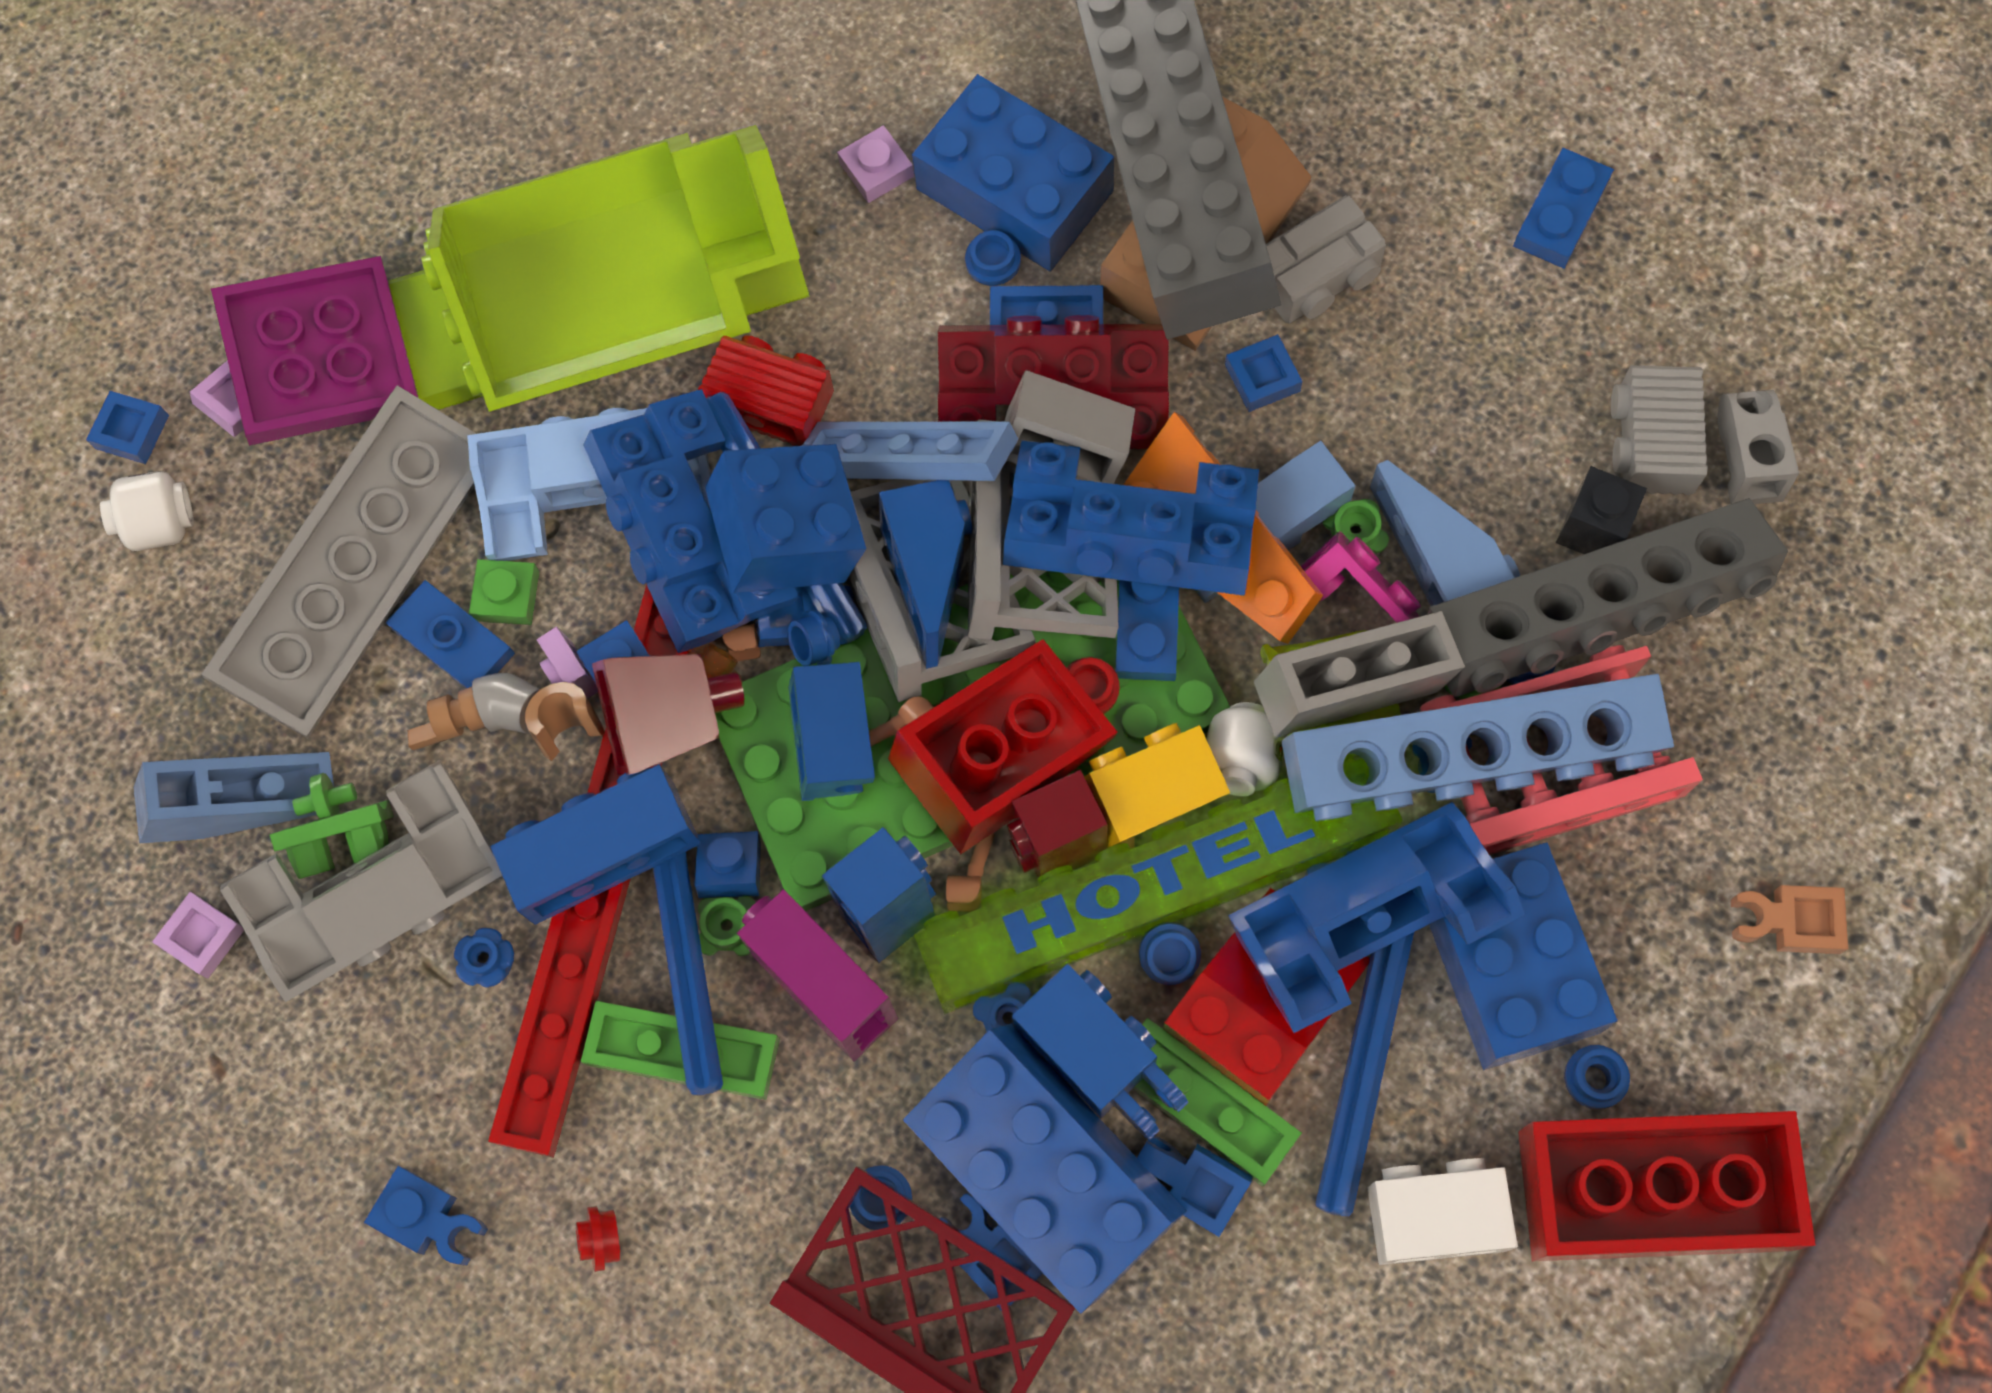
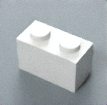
[1367,1158,1518,1265]

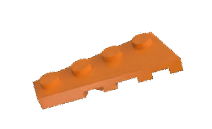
[1123,412,1324,644]

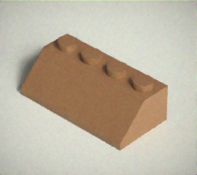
[1100,97,1311,351]

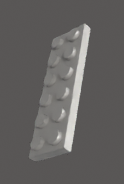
[201,385,476,739]

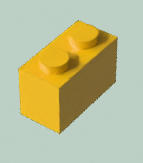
[1084,723,1231,848]

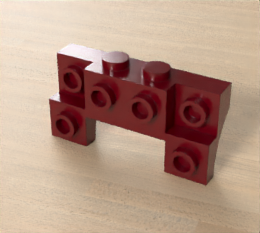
[938,315,1169,449]

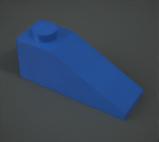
[879,480,972,669]

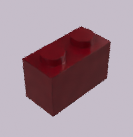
[1007,770,1108,885]

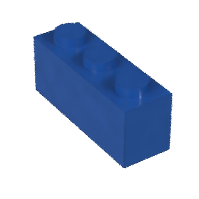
[490,764,701,925]
[822,827,936,963]

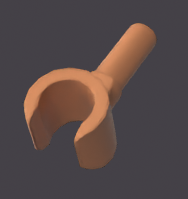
[723,624,761,662]
[869,697,934,746]
[946,833,995,912]

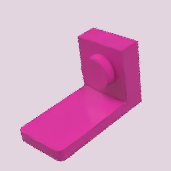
[1300,531,1421,623]

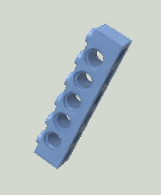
[1281,673,1674,821]

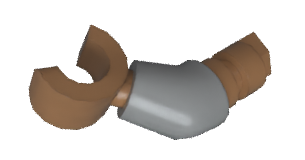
[407,673,605,761]

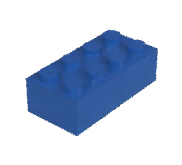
[903,1024,1187,1314]

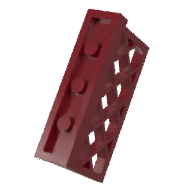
[769,1167,1075,1393]

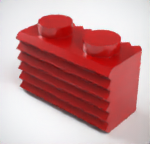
[698,335,834,446]

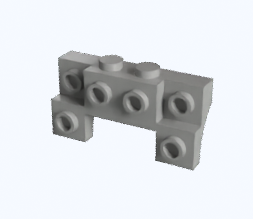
[220,760,502,1002]

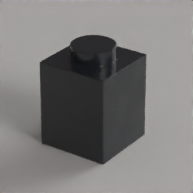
[1555,466,1647,554]

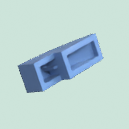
[1195,441,1356,603]

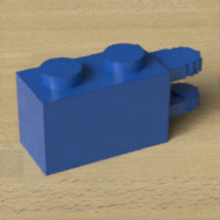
[1012,964,1189,1140]

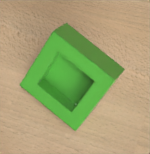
[469,559,540,625]

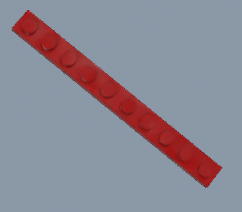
[488,584,694,1158]

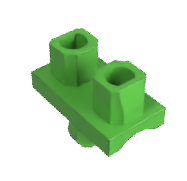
[269,773,394,879]

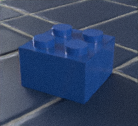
[705,444,867,593]

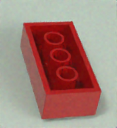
[1518,1111,1816,1262]

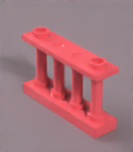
[1420,645,1703,855]

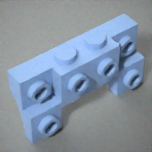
[467,408,711,561]

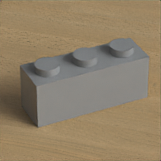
[1253,611,1465,738]

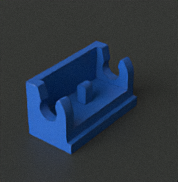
[788,662,875,801]

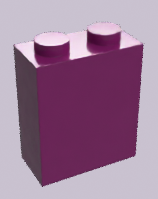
[737,889,899,1062]

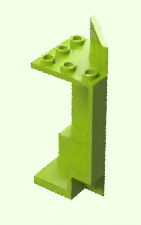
[388,125,810,412]

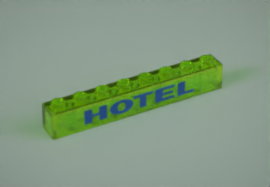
[914,755,1403,1015]

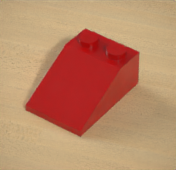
[888,639,1118,855]
[1163,887,1370,1106]

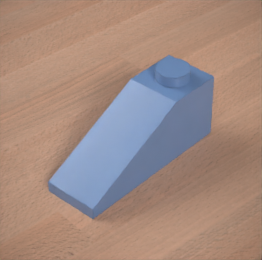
[1370,460,1520,606]
[133,752,334,843]

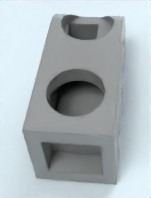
[1718,390,1799,504]

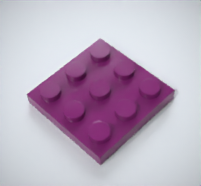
[211,256,418,446]

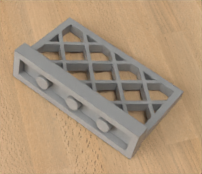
[968,419,1119,640]
[847,479,1036,702]

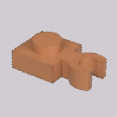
[1731,885,1848,954]

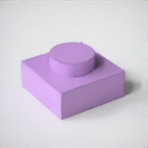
[837,125,914,203]
[190,360,244,438]
[536,626,598,698]
[152,892,244,979]

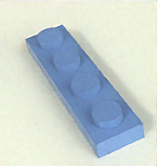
[802,422,1018,481]

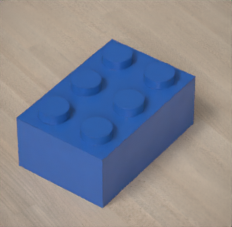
[912,74,1114,272]
[1429,842,1618,1071]

